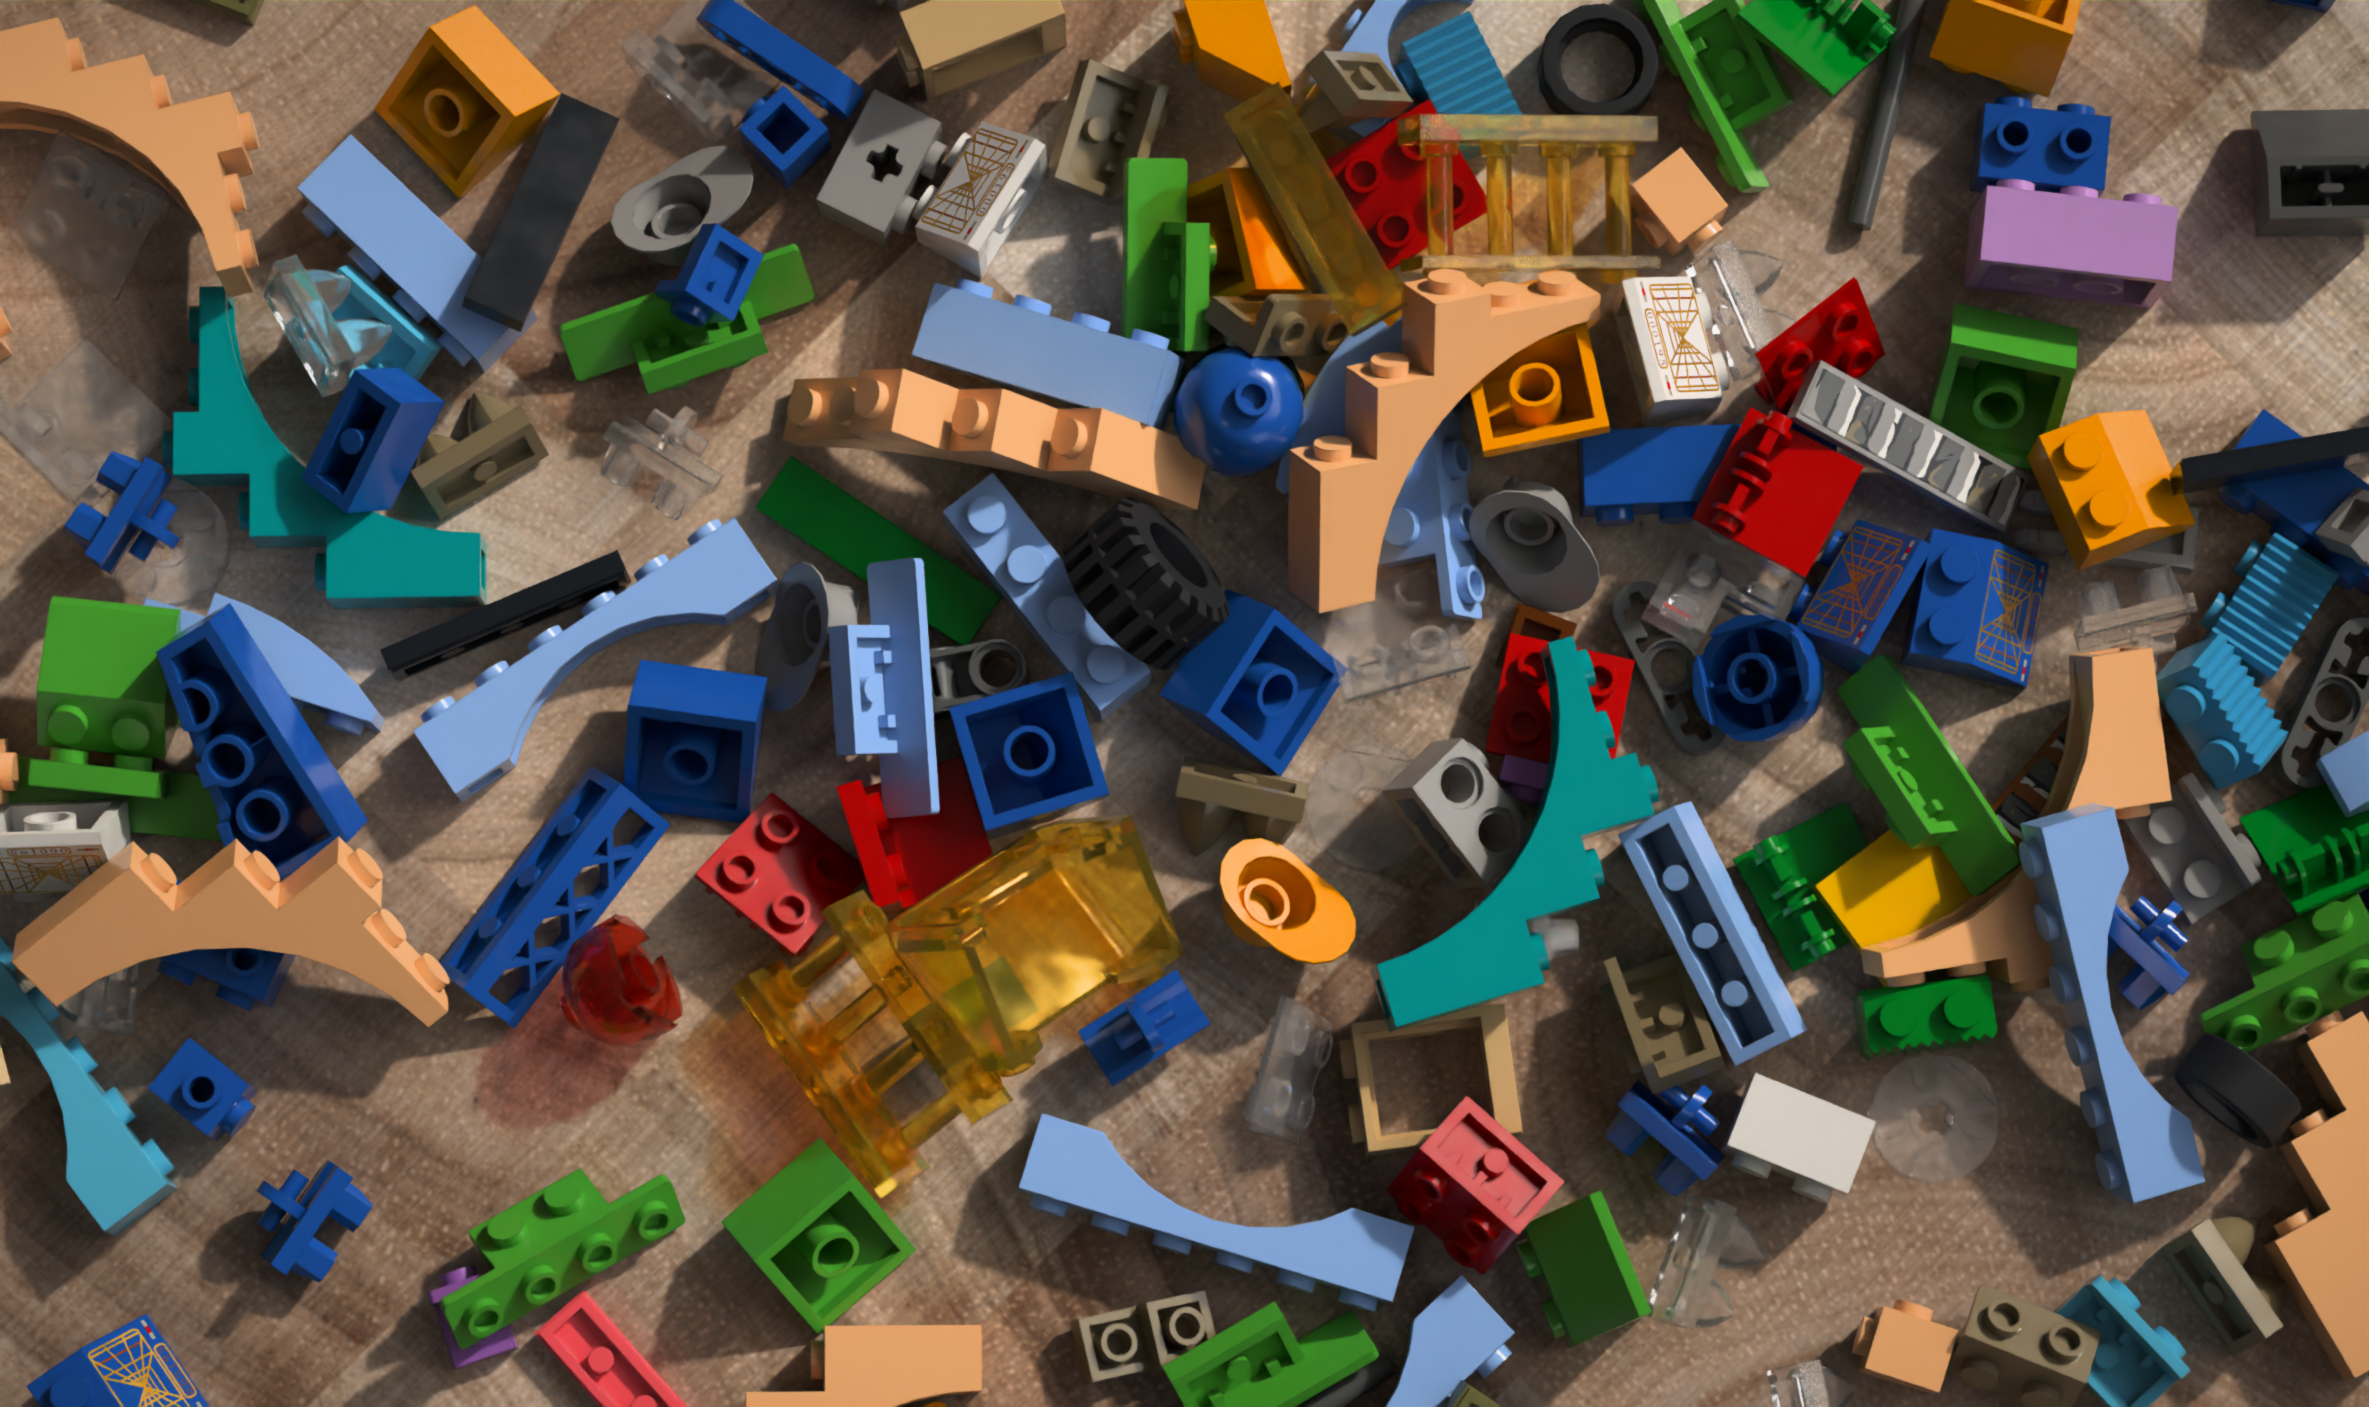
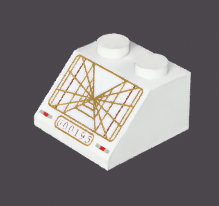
[912,121,1047,279]
[1612,277,1729,428]
[0,799,131,902]

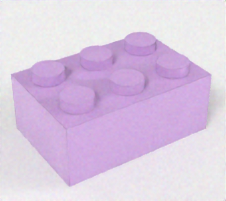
[1963,179,2179,309]

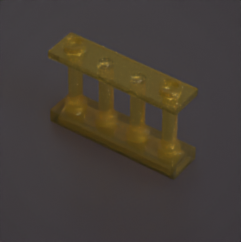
[1223,81,1409,337]
[1397,114,1661,284]
[732,890,1013,1199]

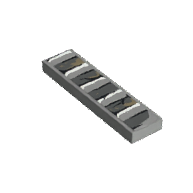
[1787,360,2029,533]

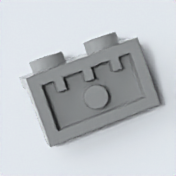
[2118,772,2262,927]

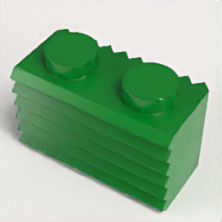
[1853,975,1998,1060]

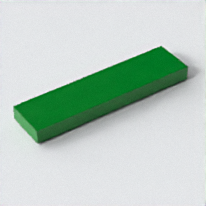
[755,456,1002,646]

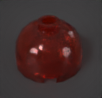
[560,914,683,1047]

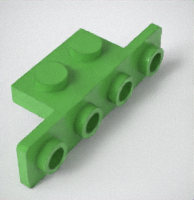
[1633,0,1795,193]
[1122,158,1217,412]
[558,244,815,395]
[1837,654,2022,896]
[9,747,222,842]
[2199,892,2369,1053]
[439,1168,685,1349]
[1162,1301,1379,1407]

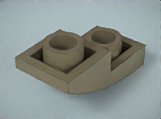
[1070,1290,1216,1385]

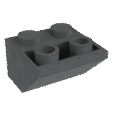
[2250,109,2369,236]

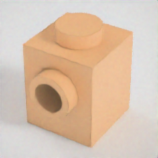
[1627,147,1728,257]
[1852,1299,1959,1395]

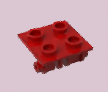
[1320,99,1493,273]
[1754,277,1886,416]
[1691,407,1864,578]
[1485,633,1635,764]
[693,792,865,957]

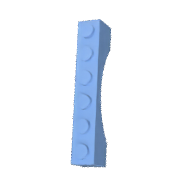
[413,517,779,803]
[2019,803,2205,1203]
[1019,1113,1415,1312]
[1385,1275,1515,1407]

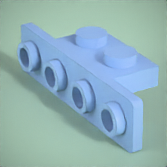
[1379,398,1485,621]
[828,558,940,819]

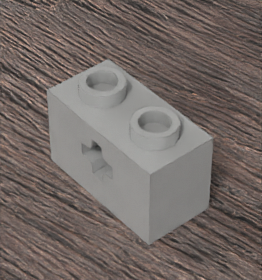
[816,89,948,247]

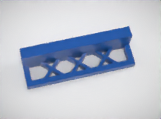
[439,765,671,1029]

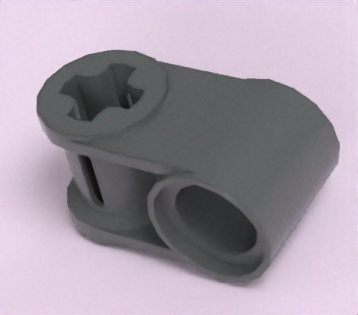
[929,639,1030,721]

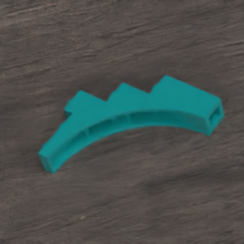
[162,286,487,609]
[1370,636,1659,1032]

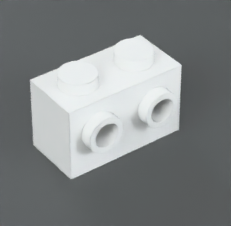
[1721,1073,1876,1203]

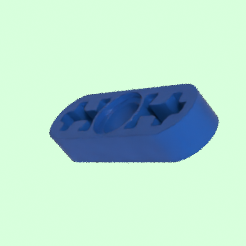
[696,0,865,120]

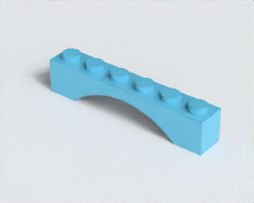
[0,934,178,1236]

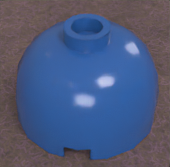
[1174,346,1304,476]
[1692,615,1824,742]

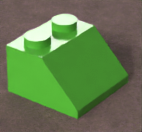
[1927,302,2078,470]
[36,596,181,759]
[721,1137,916,1335]
[1515,1190,1651,1348]

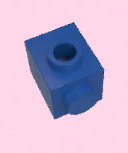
[738,85,832,190]
[148,1037,258,1141]

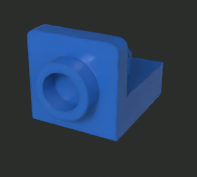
[654,223,764,327]

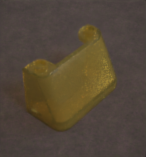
[884,814,1184,1077]

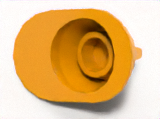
[1218,838,1356,965]

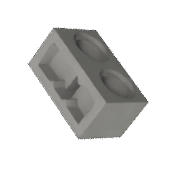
[1382,738,1531,889]

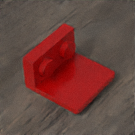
[836,758,999,918]
[1387,1096,1565,1275]

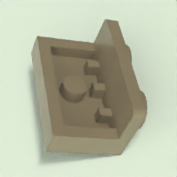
[1044,59,1170,206]
[1203,294,1360,357]
[1599,952,1726,1094]
[1946,1285,2101,1407]

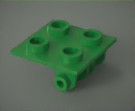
[1735,0,1897,99]
[2239,783,2369,916]
[1732,801,1868,973]

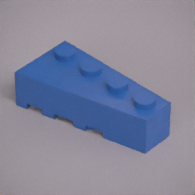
[156,603,368,880]

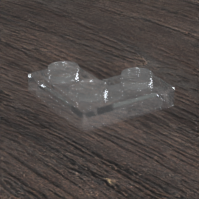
[1641,521,1805,648]

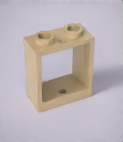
[893,0,1067,101]
[1339,1004,1523,1157]

